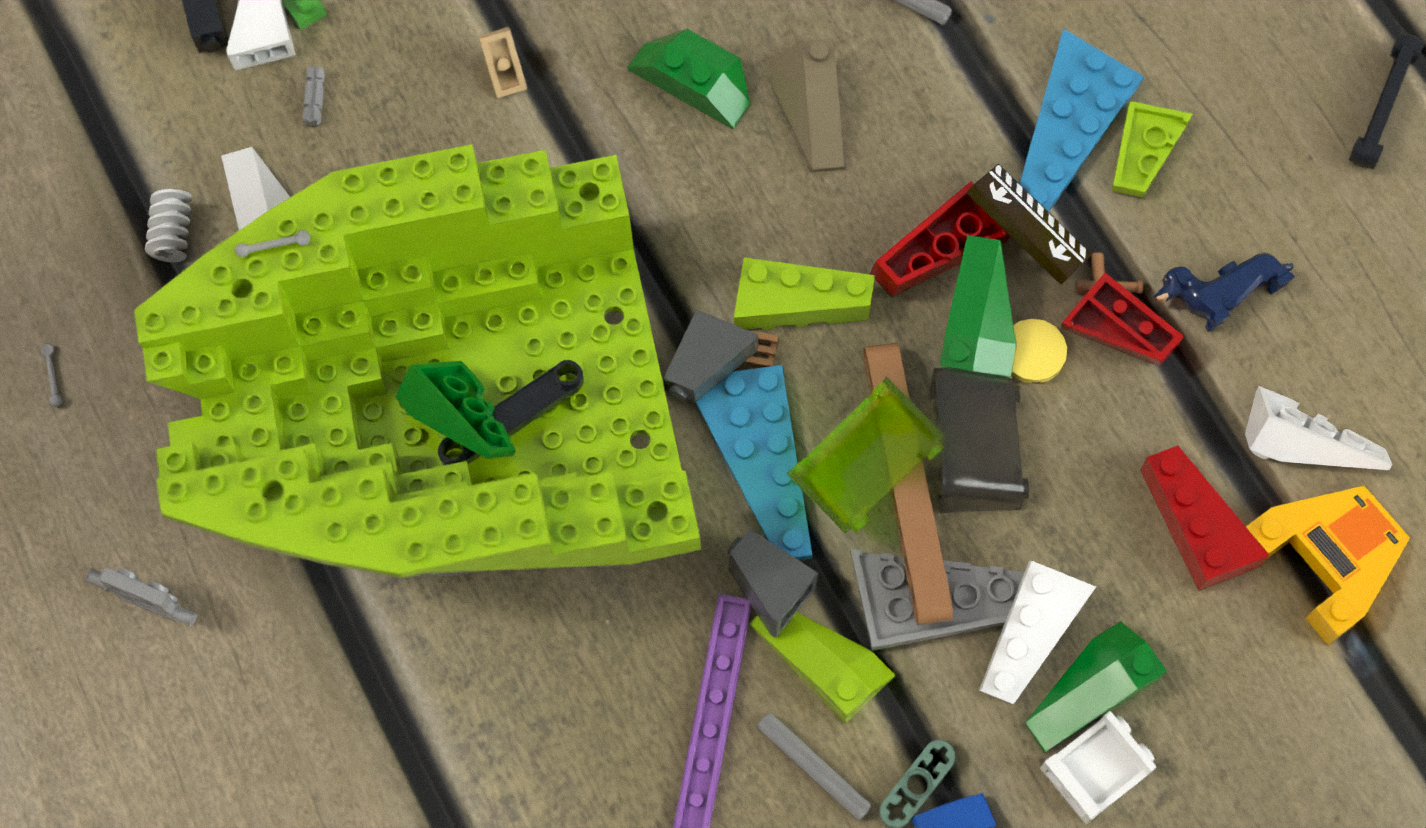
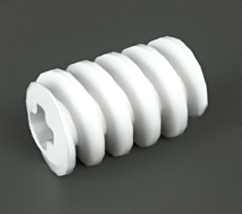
[145,189,192,263]

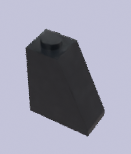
[182,0,229,53]

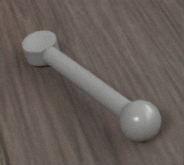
[235,230,310,257]
[41,344,63,407]

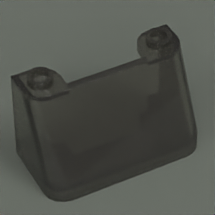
[930,367,1029,513]

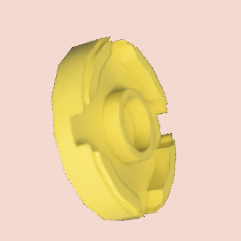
[1011,319,1067,384]

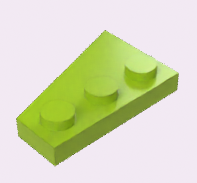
[1111,101,1193,198]

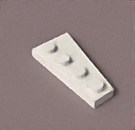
[979,561,1096,704]

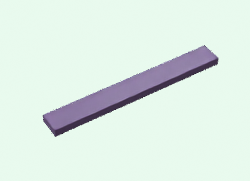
[673,594,752,828]

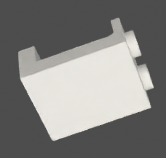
[1040,711,1156,824]

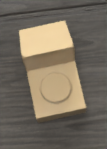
[478,27,527,98]

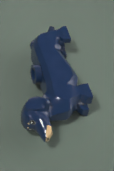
[1154,253,1295,332]

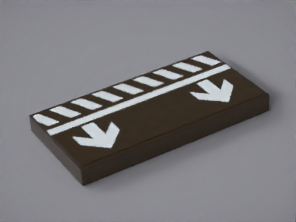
[967,164,1092,285]

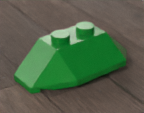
[627,29,750,129]

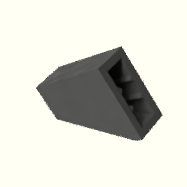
[663,310,758,403]
[728,529,818,638]

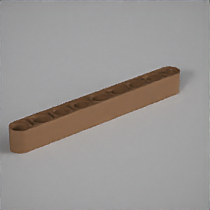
[864,343,953,625]

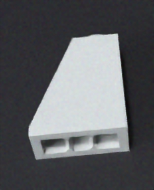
[227,0,296,71]

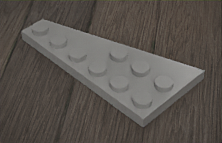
[850,549,1025,651]

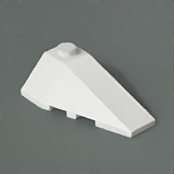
[221,147,290,230]
[1245,386,1392,470]

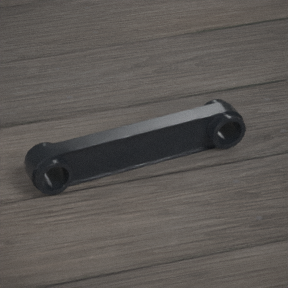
[1349,33,1425,170]
[438,360,584,466]

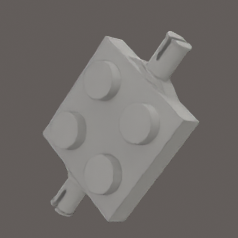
[86,567,197,626]

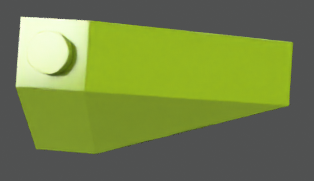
[749,612,895,724]

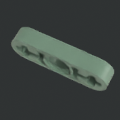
[879,740,955,828]

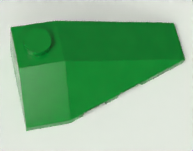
[940,235,1017,377]
[395,361,516,459]
[1025,621,1167,753]

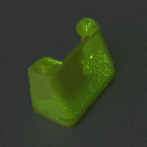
[787,376,945,534]

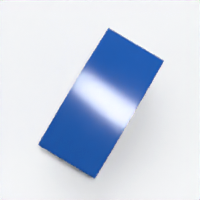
[911,793,997,828]

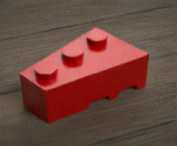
[1061,273,1184,367]

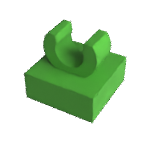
[283,0,327,30]

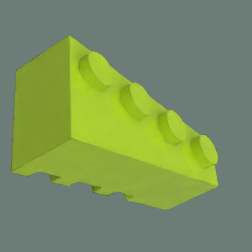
[734,257,875,330]

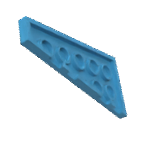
[1020,29,1144,212]
[695,365,812,560]

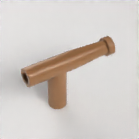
[1075,253,1143,294]

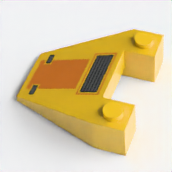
[1246,486,1410,645]

